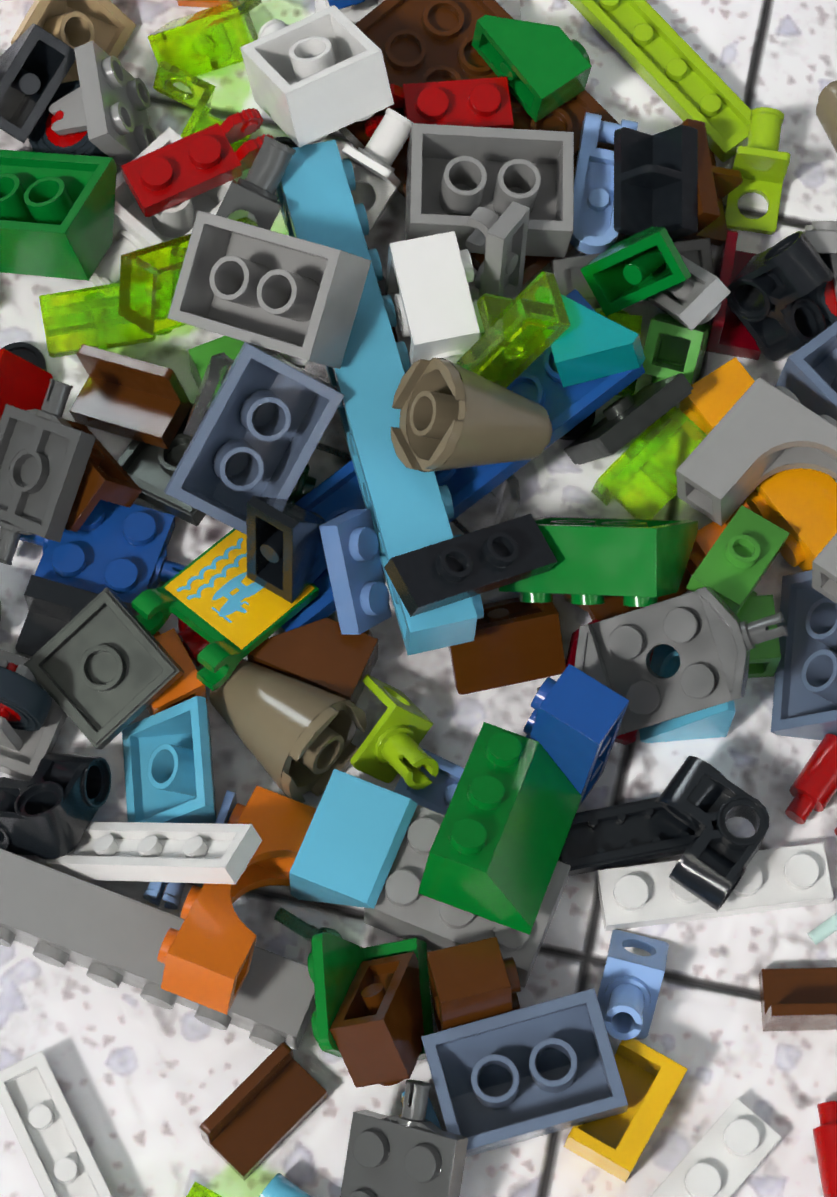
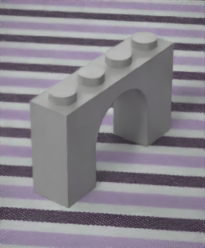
[676,377,837,604]

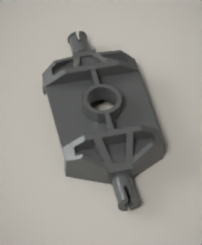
[537,587,788,736]

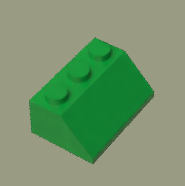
[0,150,117,281]
[499,517,698,607]
[418,722,582,935]

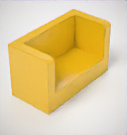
[564,1038,688,1182]

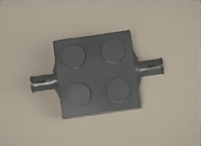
[0,378,96,565]
[340,1080,469,1197]

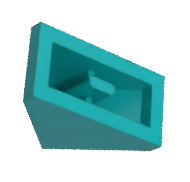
[539,286,645,388]

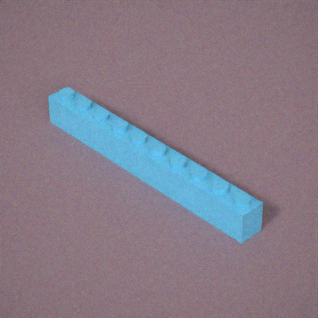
[276,139,484,656]

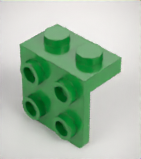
[308,932,433,1060]

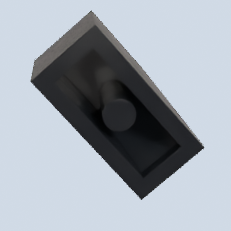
[0,23,76,143]
[246,496,327,603]

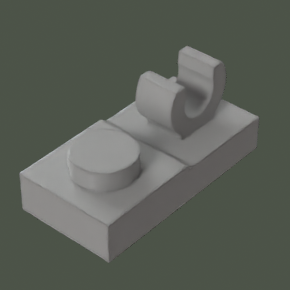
[465,201,530,321]
[647,255,731,331]

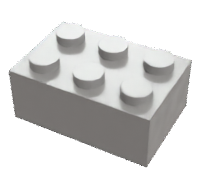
[405,123,574,258]
[167,210,371,369]
[364,805,571,988]

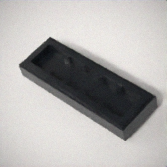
[384,513,558,617]
[558,797,697,876]

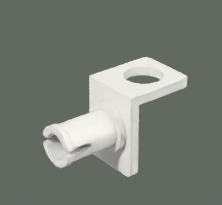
[342,108,413,232]

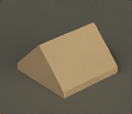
[11,0,136,83]

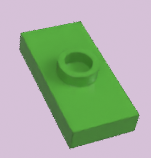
[686,505,790,615]

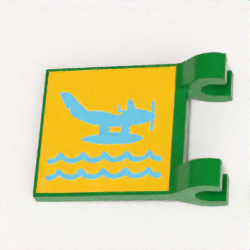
[132,529,319,691]

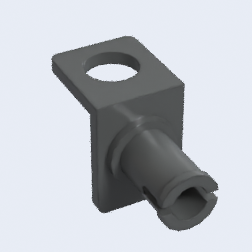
[216,135,296,230]

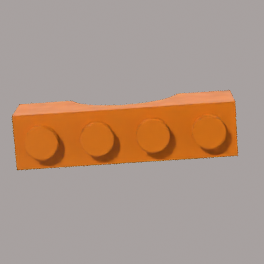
[157,785,317,1015]

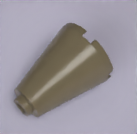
[391,357,552,472]
[209,659,367,803]

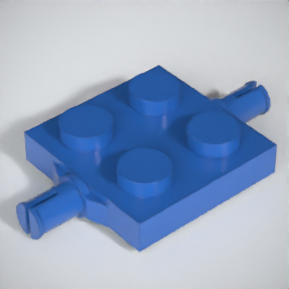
[20,500,187,604]

